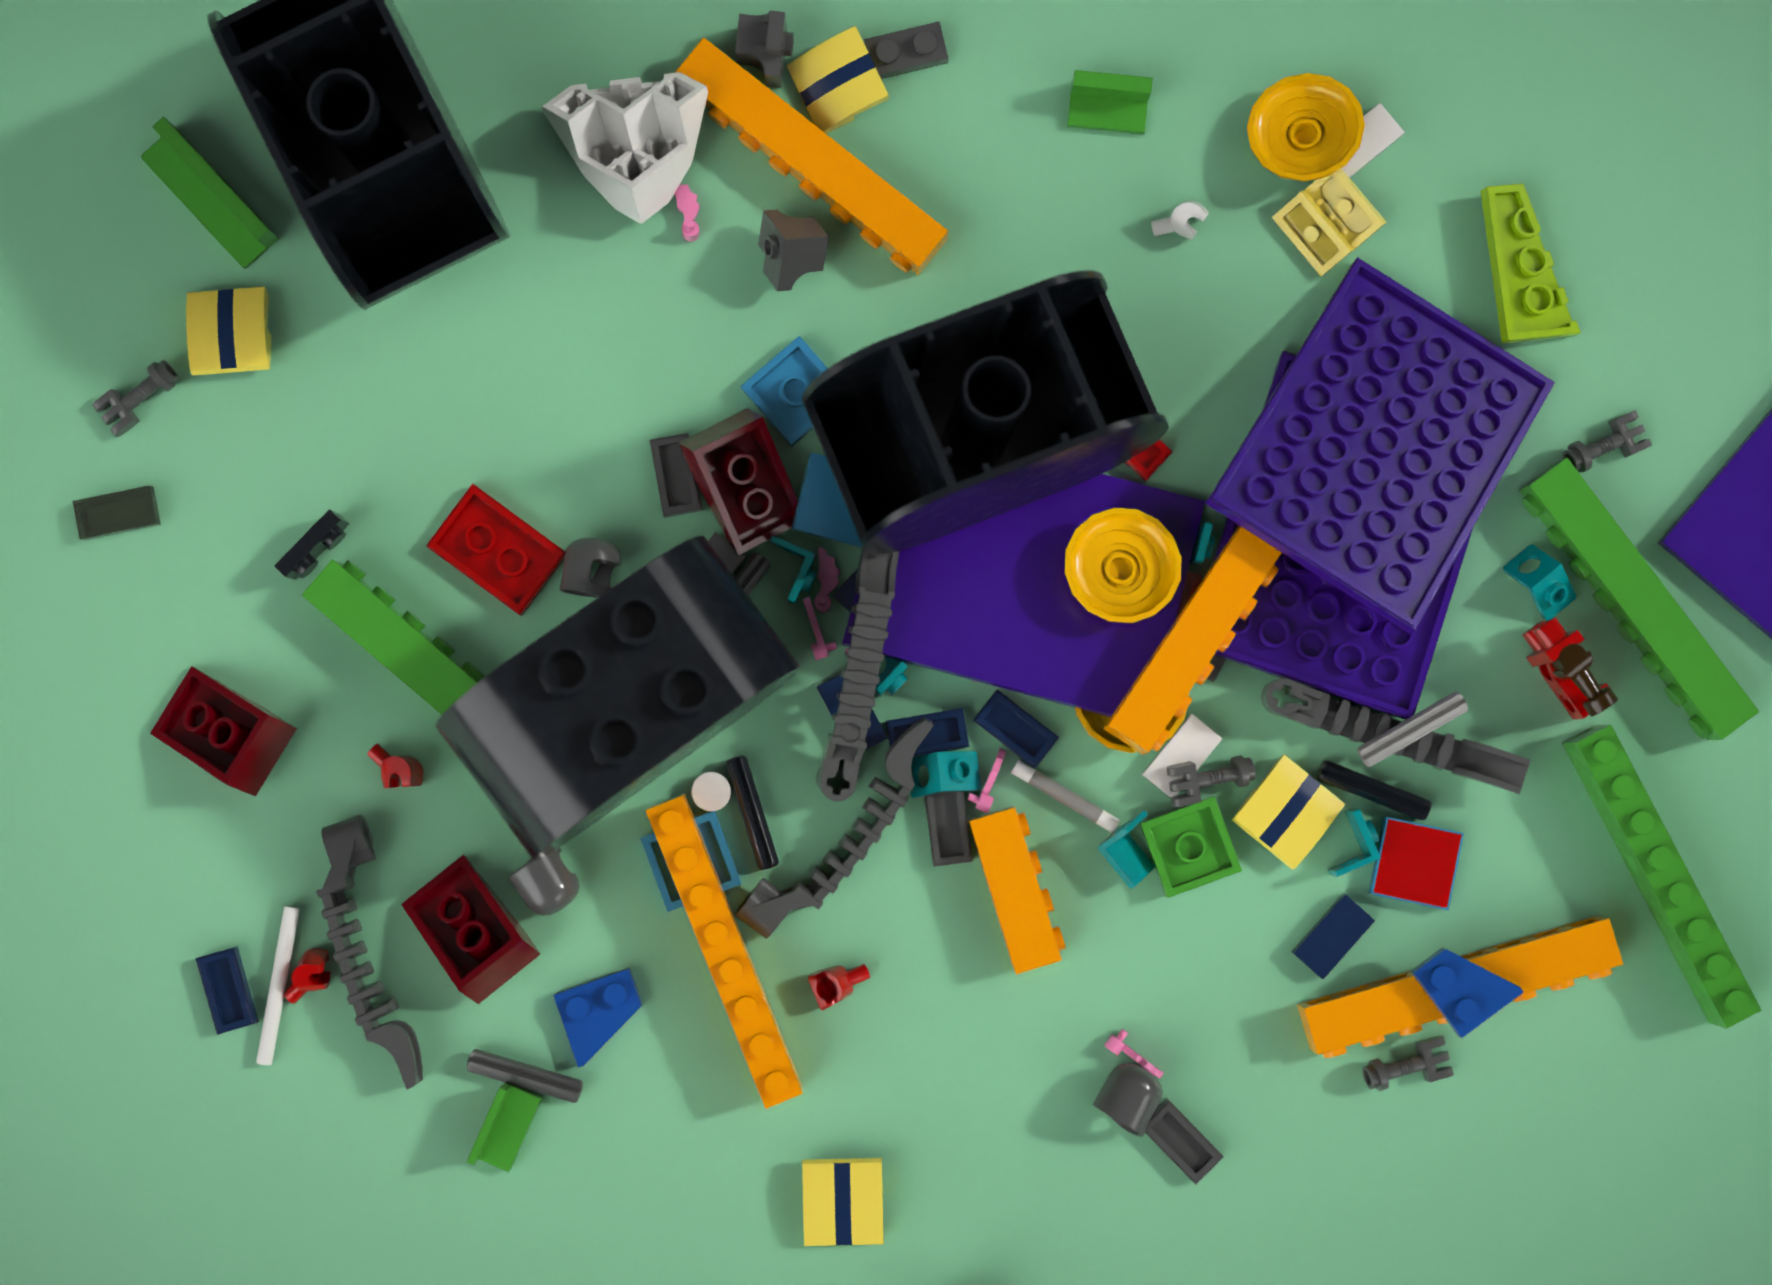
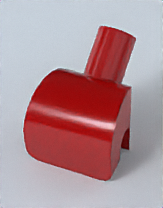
[367,744,424,788]
[284,948,331,1004]
[808,964,870,1011]

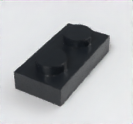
[274,509,350,580]

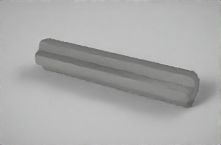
[1357,692,1468,767]

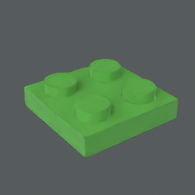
[1139,796,1242,898]

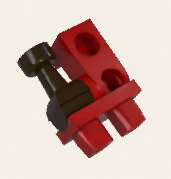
[1522,617,1618,720]

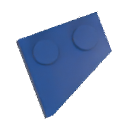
[1410,948,1524,1038]
[553,967,643,1068]

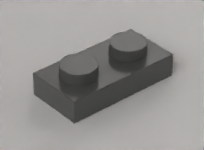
[864,22,949,79]

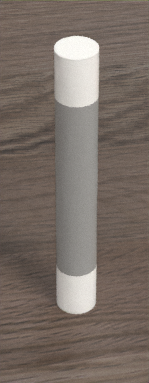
[1011,760,1120,833]

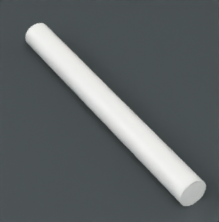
[256,906,300,1065]

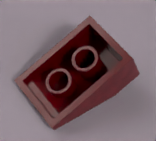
[679,409,798,556]
[150,666,297,797]
[401,855,540,1004]

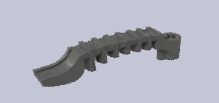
[816,546,900,801]
[1261,678,1530,794]
[735,717,934,939]
[316,815,423,1090]

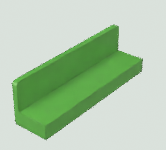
[141,116,279,268]

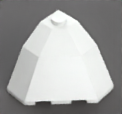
[542,72,708,224]

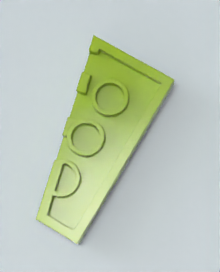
[1480,183,1581,343]

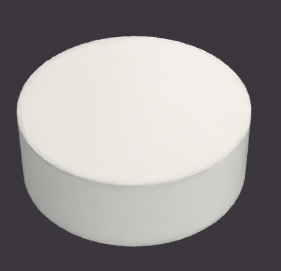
[691,772,732,811]

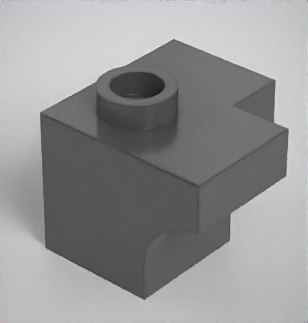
[735,11,794,88]
[758,209,829,291]

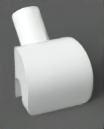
[1151,200,1209,240]

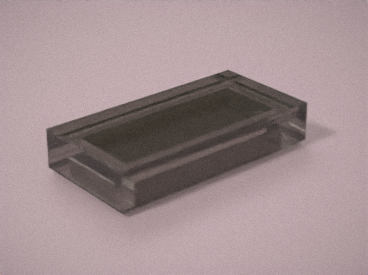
[72,485,161,541]

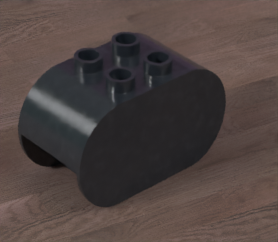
[207,0,510,310]
[802,270,1169,554]
[436,536,801,861]

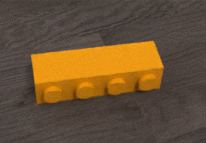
[968,806,1066,974]

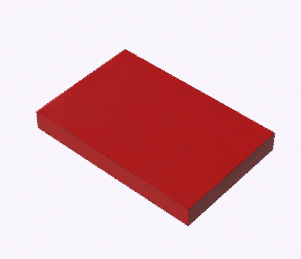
[426,483,565,616]

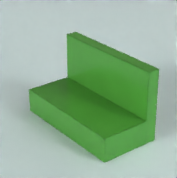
[1067,70,1153,135]
[467,1082,543,1172]

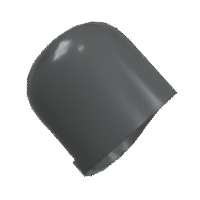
[560,538,621,598]
[508,847,579,916]
[1093,1063,1163,1137]

